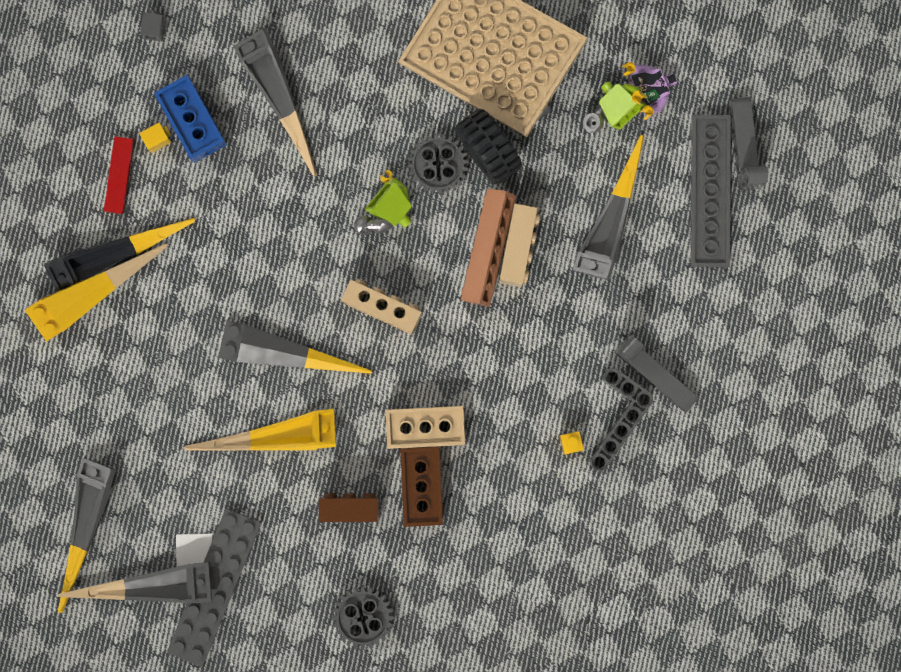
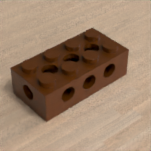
[400,447,443,527]

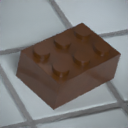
[319,493,380,522]

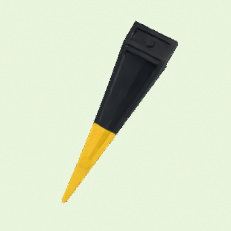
[44,218,195,292]

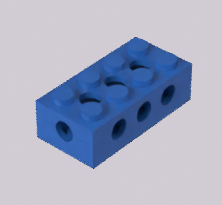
[154,75,227,163]

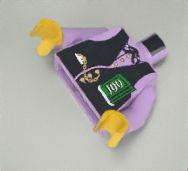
[622,62,677,120]

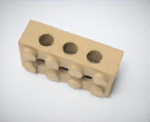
[341,278,422,335]
[386,406,465,449]

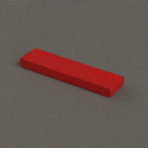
[104,136,134,214]

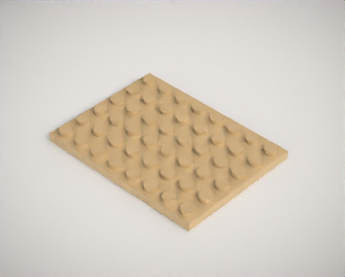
[398,0,588,138]

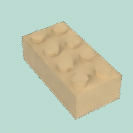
[499,204,540,287]

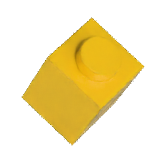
[139,122,172,153]
[559,431,584,454]

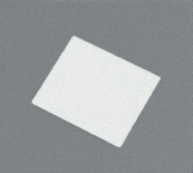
[176,534,212,567]

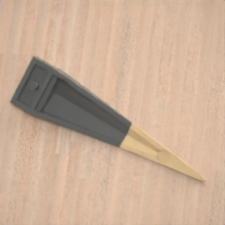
[234,28,317,176]
[57,562,212,603]

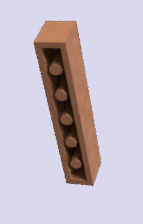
[461,189,516,307]

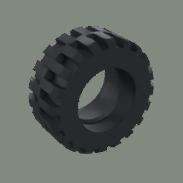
[455,109,522,184]

